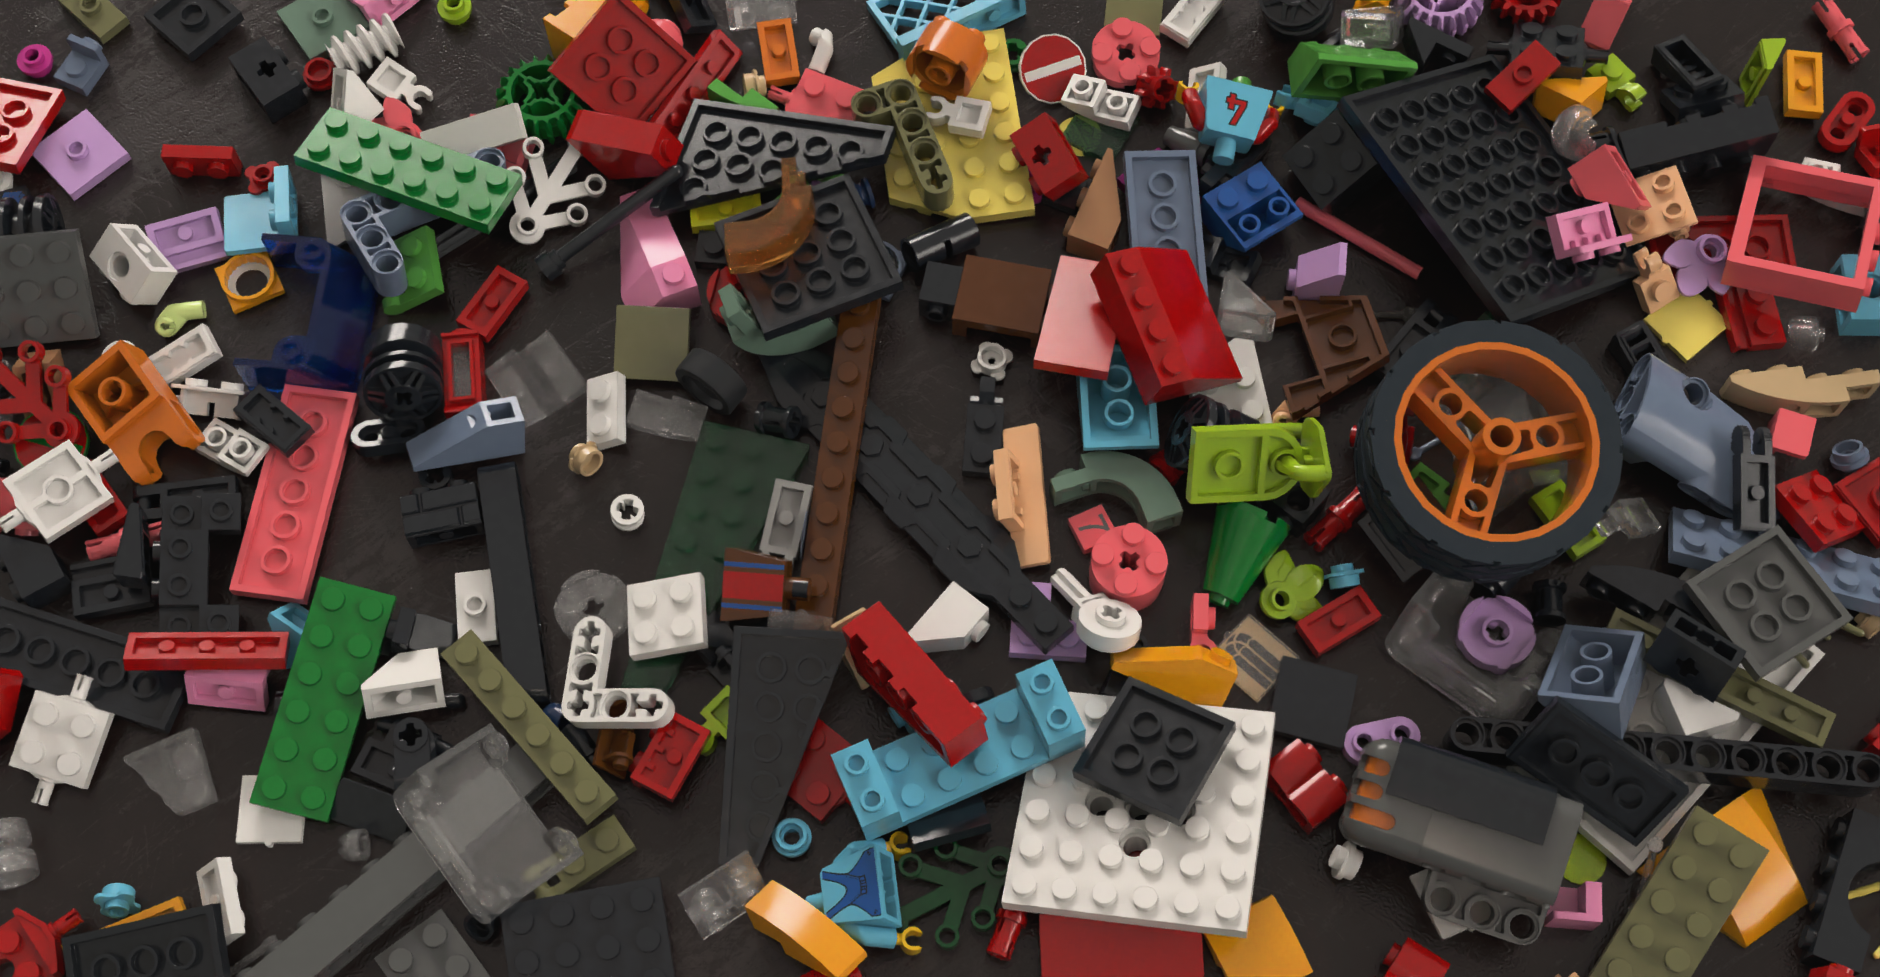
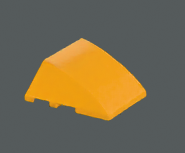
[1636,788,1808,949]

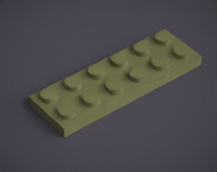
[1588,805,1769,977]

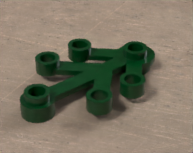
[896,841,1011,951]

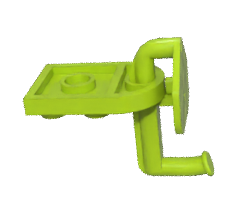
[1186,417,1332,504]

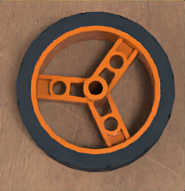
[1353,320,1623,583]

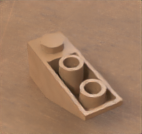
[1063,148,1121,261]

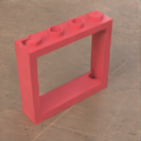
[1720,155,1880,313]

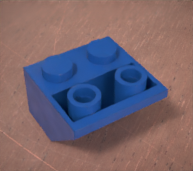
[1200,161,1303,252]

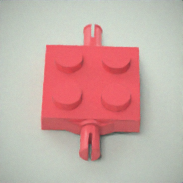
[767,68,864,121]

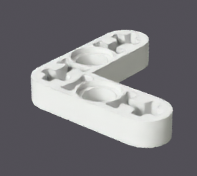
[561,616,675,729]

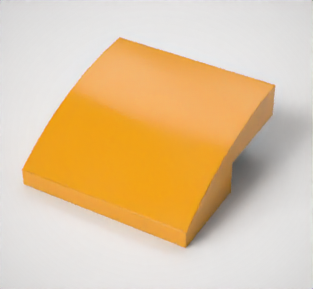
[1202,894,1313,977]

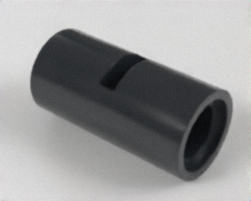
[900,213,980,272]

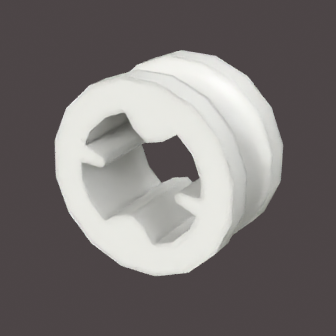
[610,494,645,531]

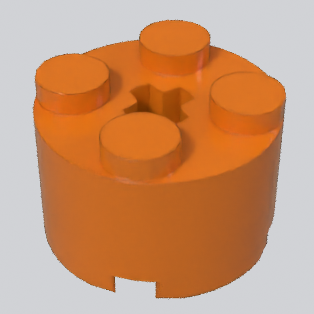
[906,15,988,101]

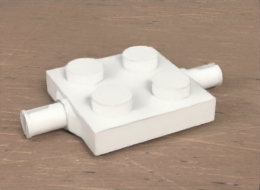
[0,439,119,544]
[9,673,115,806]

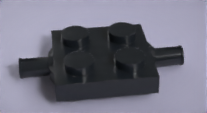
[1486,22,1609,80]

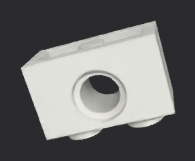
[89,223,178,305]

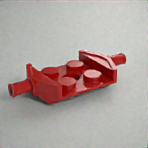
[0,907,84,977]

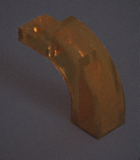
[724,157,815,274]

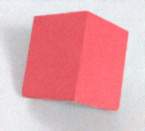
[1767,408,1817,460]

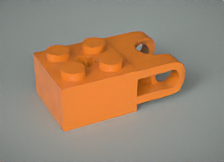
[68,340,205,486]

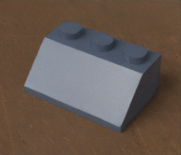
[1537,624,1647,740]

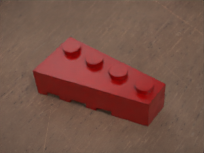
[842,601,988,768]

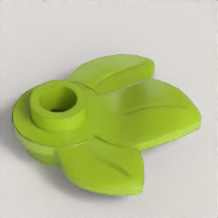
[1259,550,1324,622]

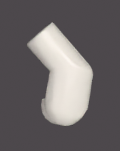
[808,27,833,74]

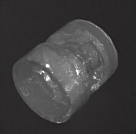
[0,817,40,890]

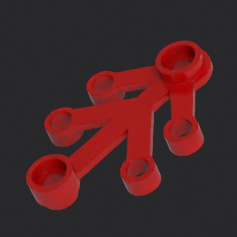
[0,340,81,447]

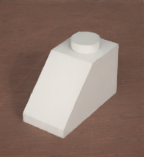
[908,581,990,653]
[361,647,446,719]

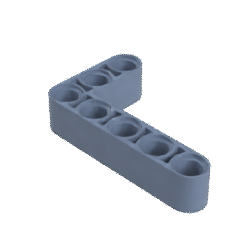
[340,147,507,297]

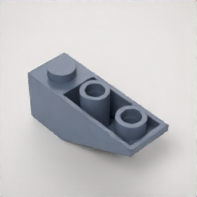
[406,396,525,472]

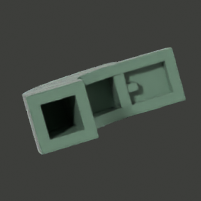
[718,283,838,356]
[1049,451,1183,533]

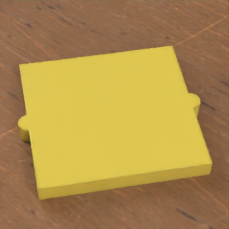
[1643,292,1726,363]

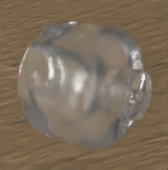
[1787,316,1825,352]

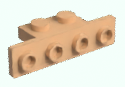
[989,423,1051,569]

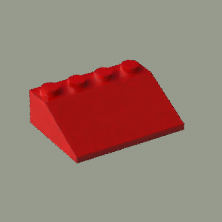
[1090,247,1243,405]

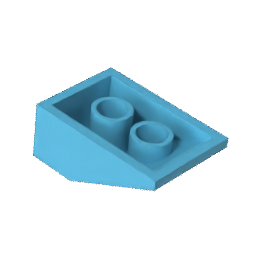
[1076,344,1159,451]

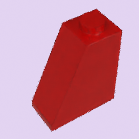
[565,109,684,180]

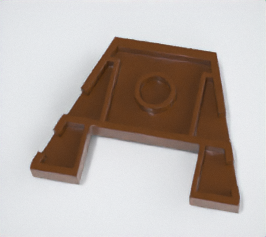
[1251,295,1390,420]

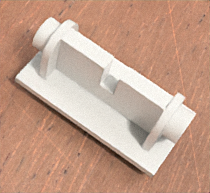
[171,377,250,421]

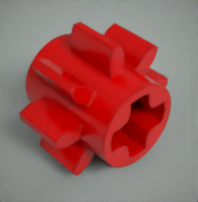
[1133,65,1179,110]

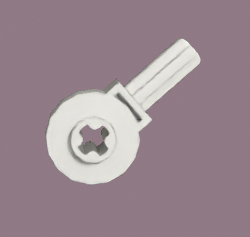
[1050,568,1142,653]

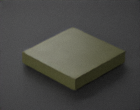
[613,305,691,381]

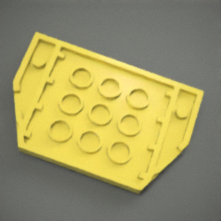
[871,28,1035,224]

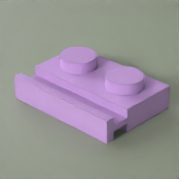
[145,206,232,273]

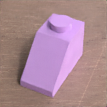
[1286,242,1348,300]

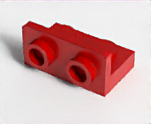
[629,712,712,803]

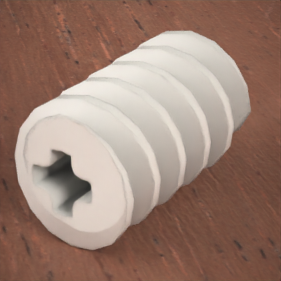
[325,13,405,75]

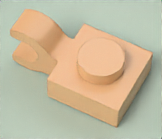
[1632,247,1680,314]

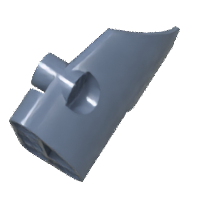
[1614,353,1780,520]

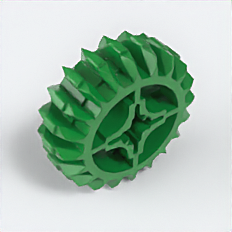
[496,54,590,145]

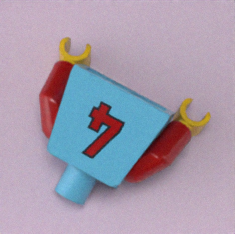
[1175,75,1284,166]

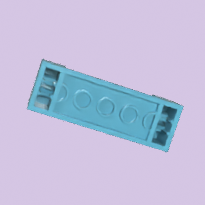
[831,658,1086,841]

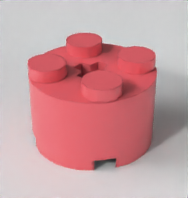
[1089,523,1168,611]

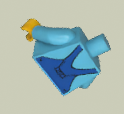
[805,831,923,955]

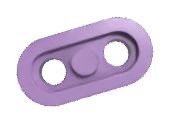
[1342,716,1421,766]

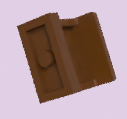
[952,254,1053,348]

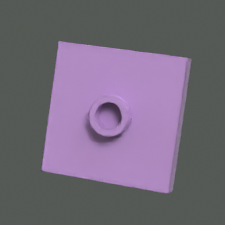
[32,109,132,201]

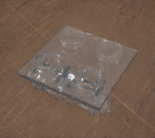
[677,850,766,940]

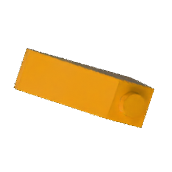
[1110,645,1238,707]

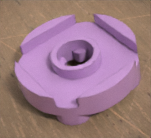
[1455,595,1536,675]

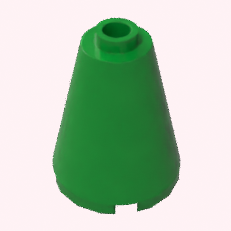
[1203,502,1290,609]

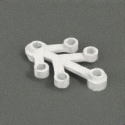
[507,137,606,245]

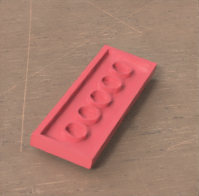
[229,384,360,605]

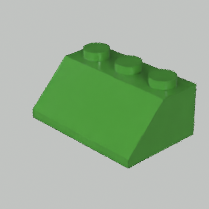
[1287,41,1418,101]

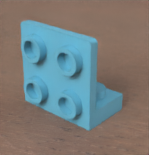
[224,165,299,256]

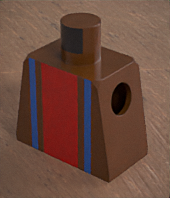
[720,547,812,621]

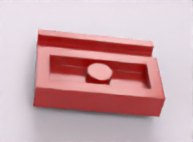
[1715,286,1787,353]

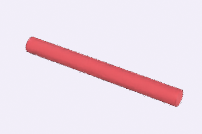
[1295,197,1424,280]

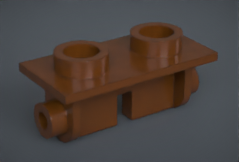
[592,700,643,779]

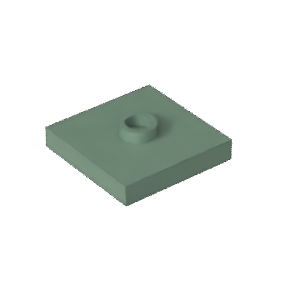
[276,0,370,61]

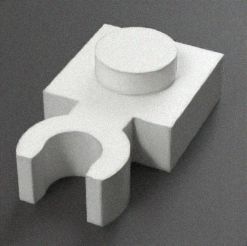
[366,56,433,115]
[926,95,992,139]

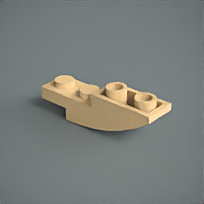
[1719,364,1880,418]

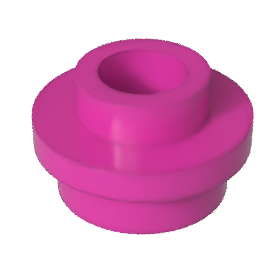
[17,44,53,78]

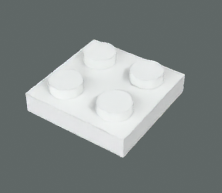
[627,572,708,661]

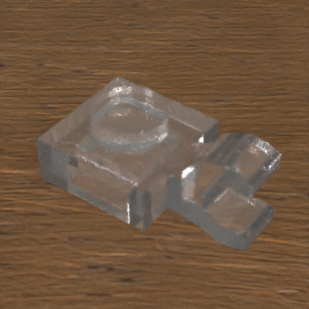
[1595,498,1662,539]

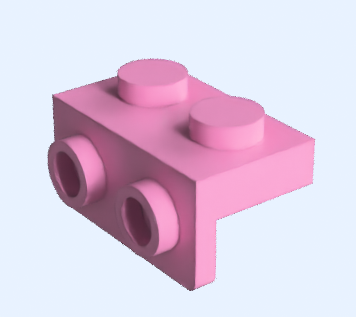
[1545,202,1633,263]

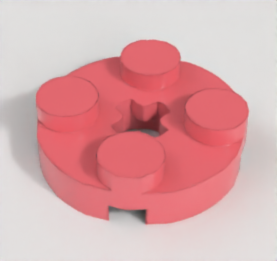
[1091,17,1161,89]

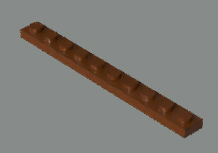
[792,298,882,631]

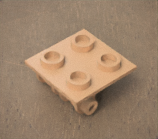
[1611,165,1698,247]

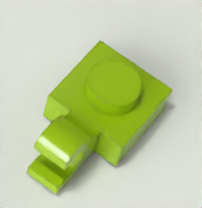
[1584,53,1647,113]

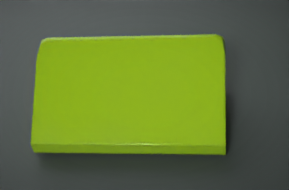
[1739,38,1786,107]

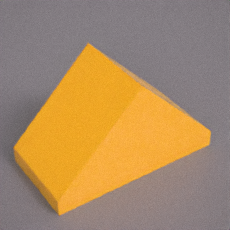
[1532,76,1608,131]

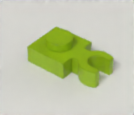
[700,685,730,756]

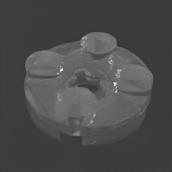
[554,569,628,643]

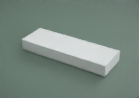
[419,103,528,155]

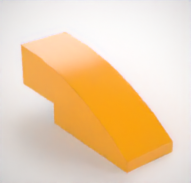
[744,880,867,977]

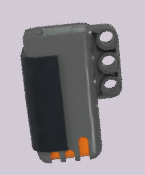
[1339,736,1584,945]

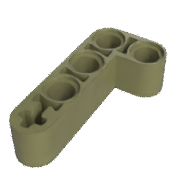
[851,79,954,211]

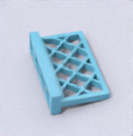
[866,0,1026,61]

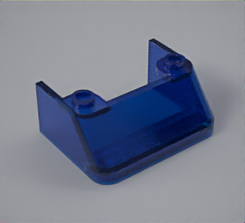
[233,233,378,393]

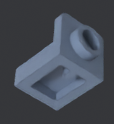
[53,34,110,96]

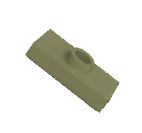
[58,0,130,45]

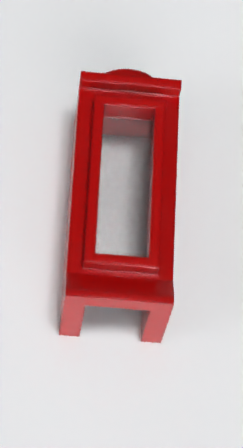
[441,328,487,419]

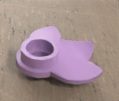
[1662,234,1730,297]

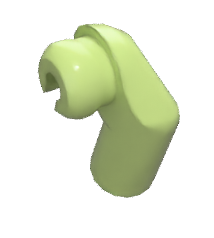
[154,300,207,337]

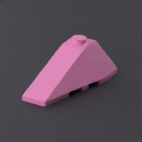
[620,190,702,309]

